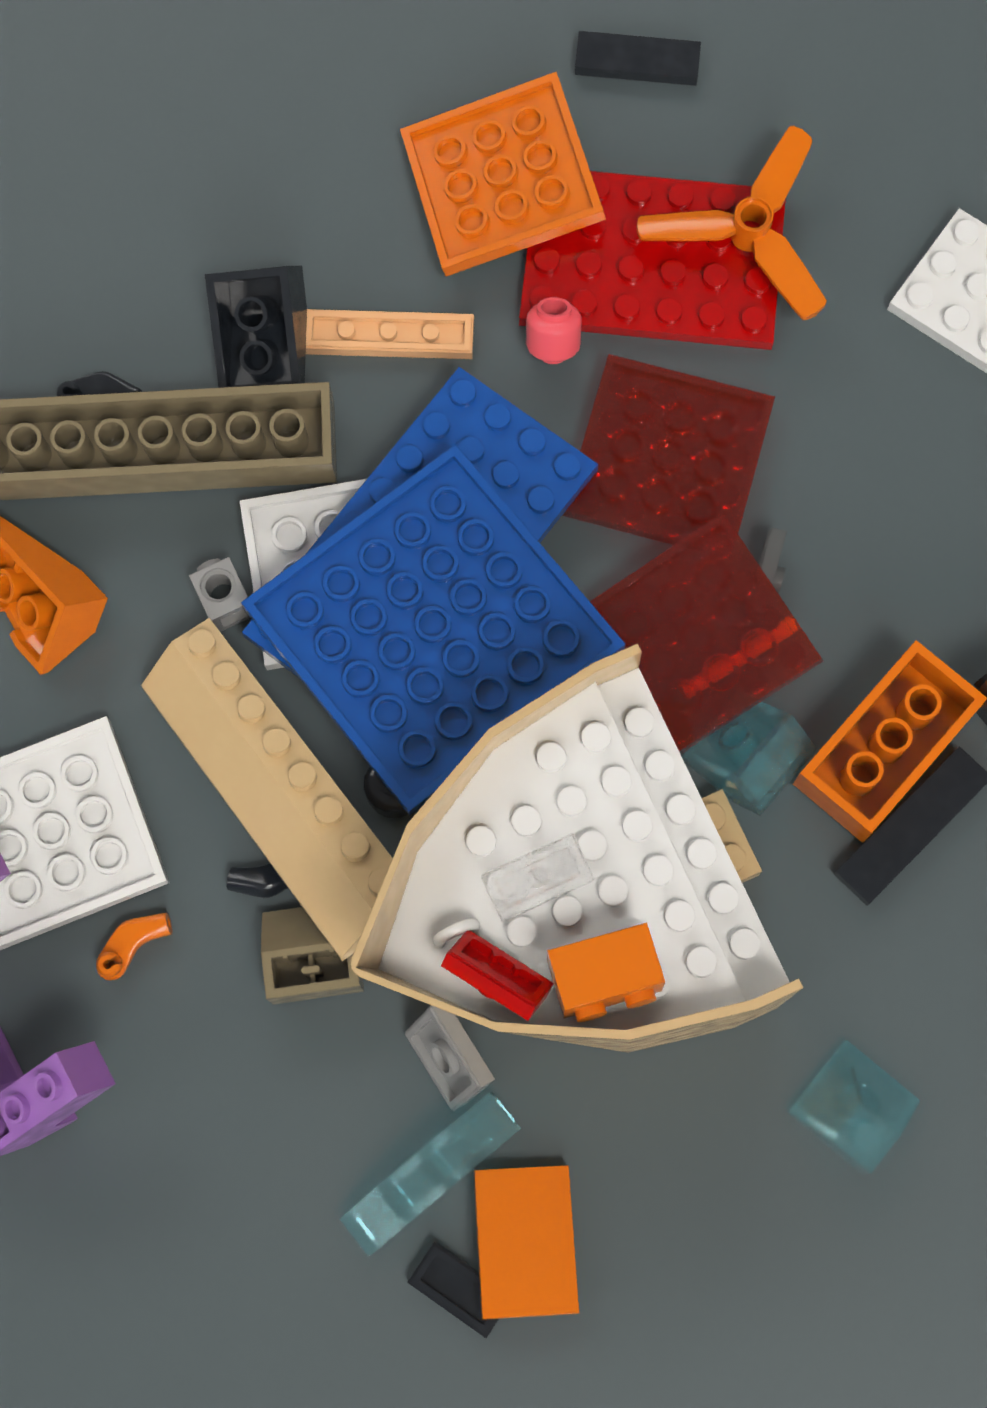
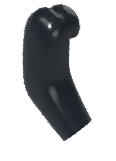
[57,371,142,396]
[226,864,288,898]

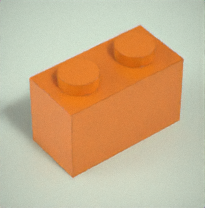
[547,923,665,1022]

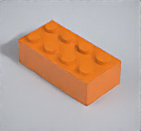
[793,640,987,843]

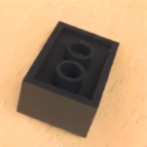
[205,265,307,388]

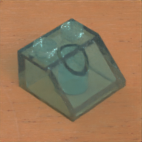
[680,690,817,816]

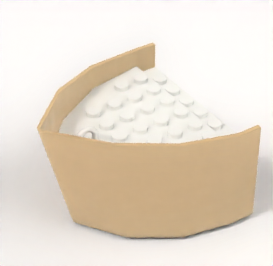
[351,643,803,1053]

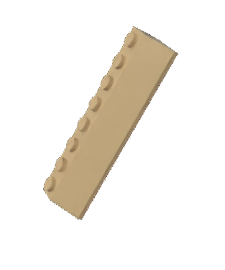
[141,618,393,961]

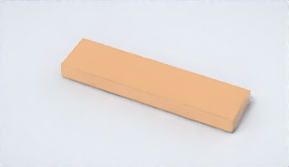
[306,309,474,359]

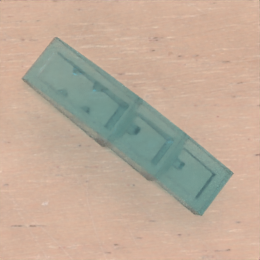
[340,1091,522,1257]

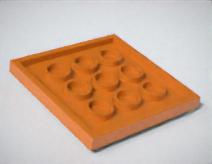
[400,71,606,277]

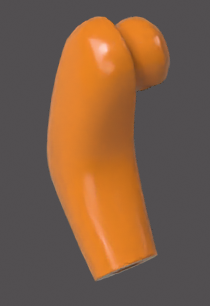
[96,913,172,980]

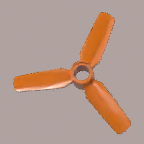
[637,126,827,320]

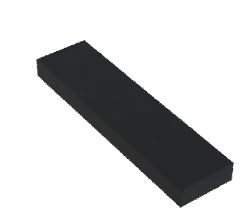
[834,746,987,906]

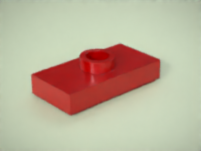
[441,931,554,1021]

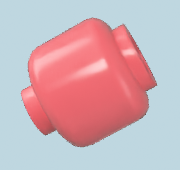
[526,297,582,364]

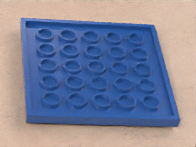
[241,444,626,815]

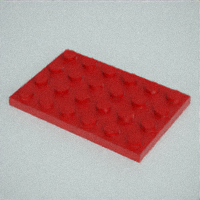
[519,171,786,350]

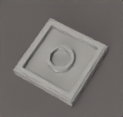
[405,1005,495,1112]

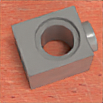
[189,557,251,632]

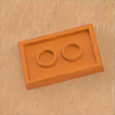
[473,1165,579,1320]

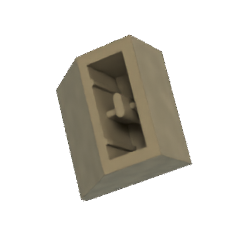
[261,907,364,1005]

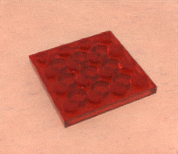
[562,354,775,560]
[590,513,823,754]

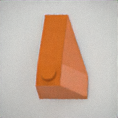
[0,516,108,675]

